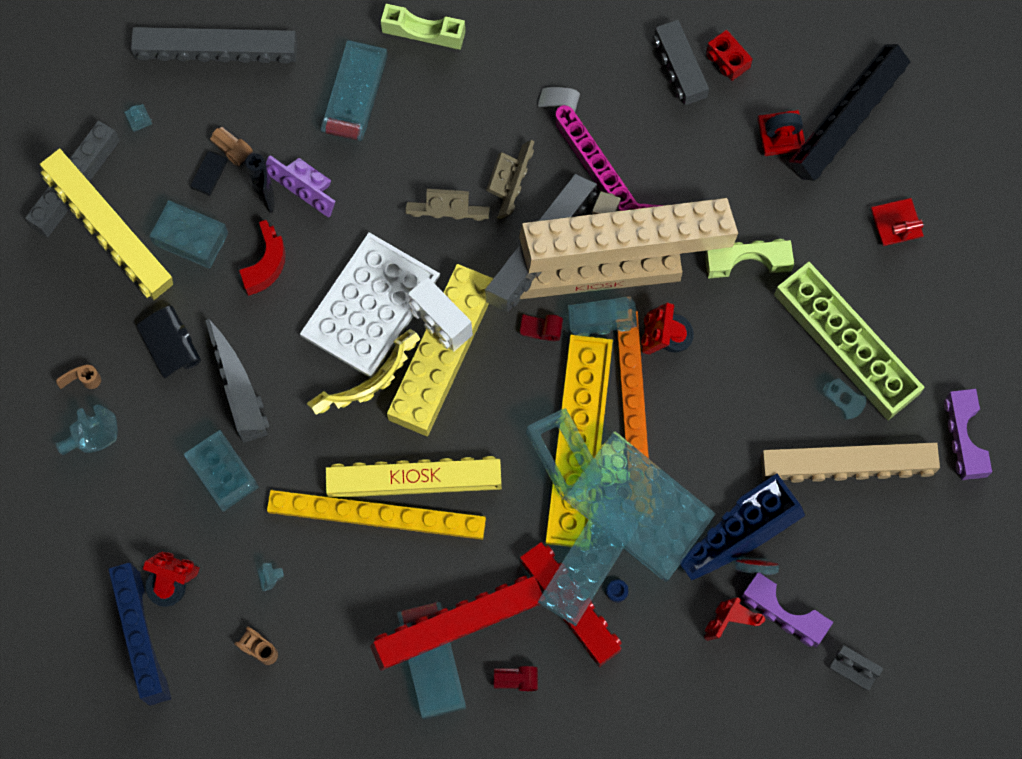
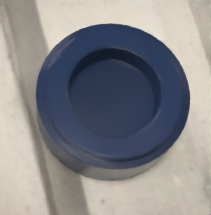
[606,580,629,603]

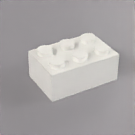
[408,277,473,352]

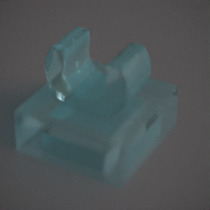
[125,104,152,132]
[258,563,284,591]

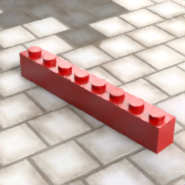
[370,576,545,671]

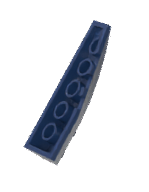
[679,473,805,581]

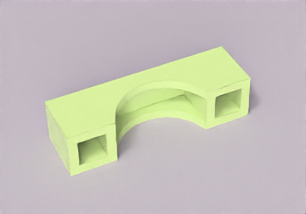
[381,4,466,50]
[705,239,794,278]

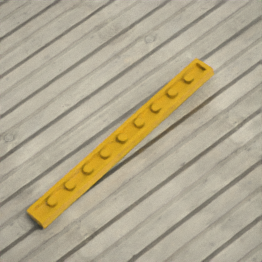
[267,490,486,540]

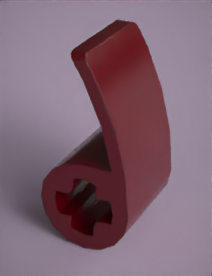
[520,314,563,341]

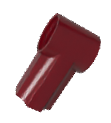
[494,666,538,691]

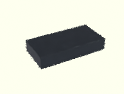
[191,151,228,196]

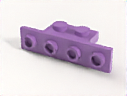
[266,155,336,218]

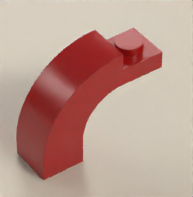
[239,220,286,296]

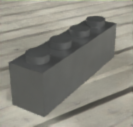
[653,20,709,105]

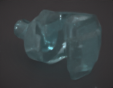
[56,405,118,456]

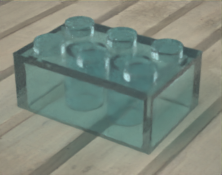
[150,200,228,269]
[184,430,259,512]

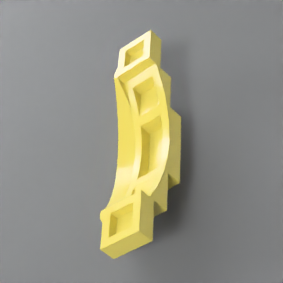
[307,329,420,415]

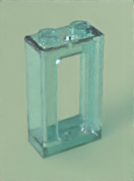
[526,408,603,500]

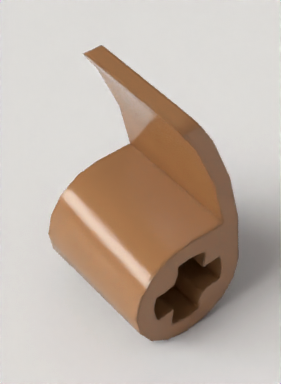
[56,365,101,389]

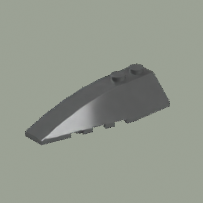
[205,319,270,443]

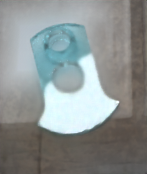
[824,378,866,420]

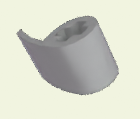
[538,87,580,112]

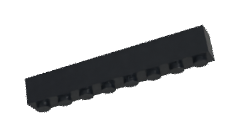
[789,44,911,181]

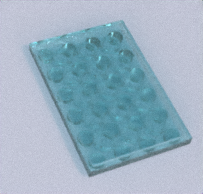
[563,431,715,582]

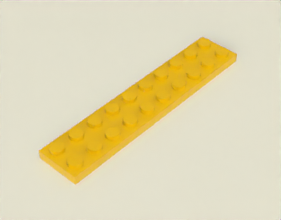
[546,335,613,549]

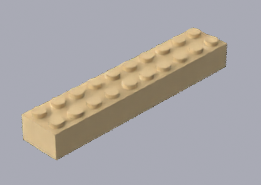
[519,198,738,273]

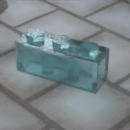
[568,296,637,337]

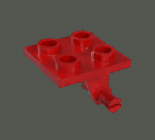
[871,198,924,246]
[704,597,765,641]

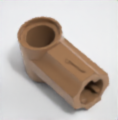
[210,127,253,166]

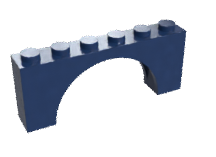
[109,563,171,705]

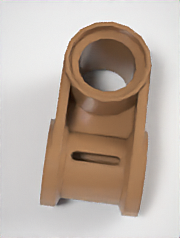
[234,626,278,665]

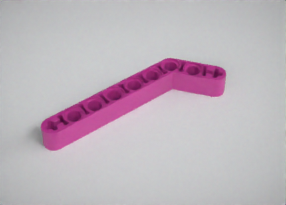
[556,105,664,211]

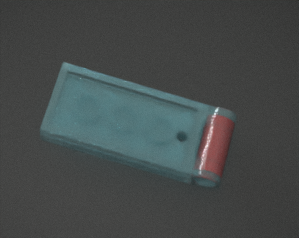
[321,40,388,142]
[397,601,466,720]

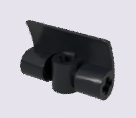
[245,153,275,213]
[137,306,201,379]

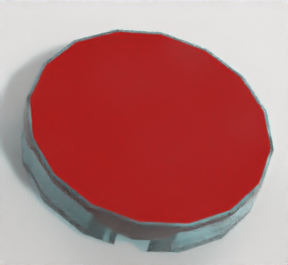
[735,559,780,575]

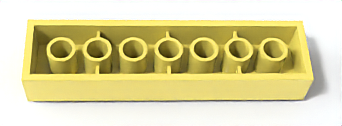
[40,148,173,300]
[387,264,494,437]

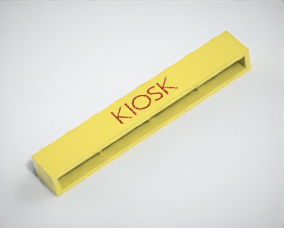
[326,456,502,498]

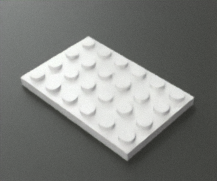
[300,232,440,378]

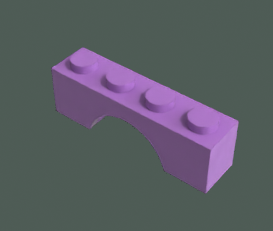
[944,389,992,480]
[741,572,833,647]

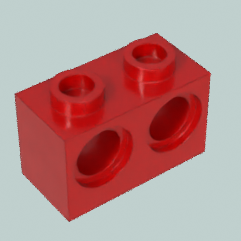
[706,30,753,81]

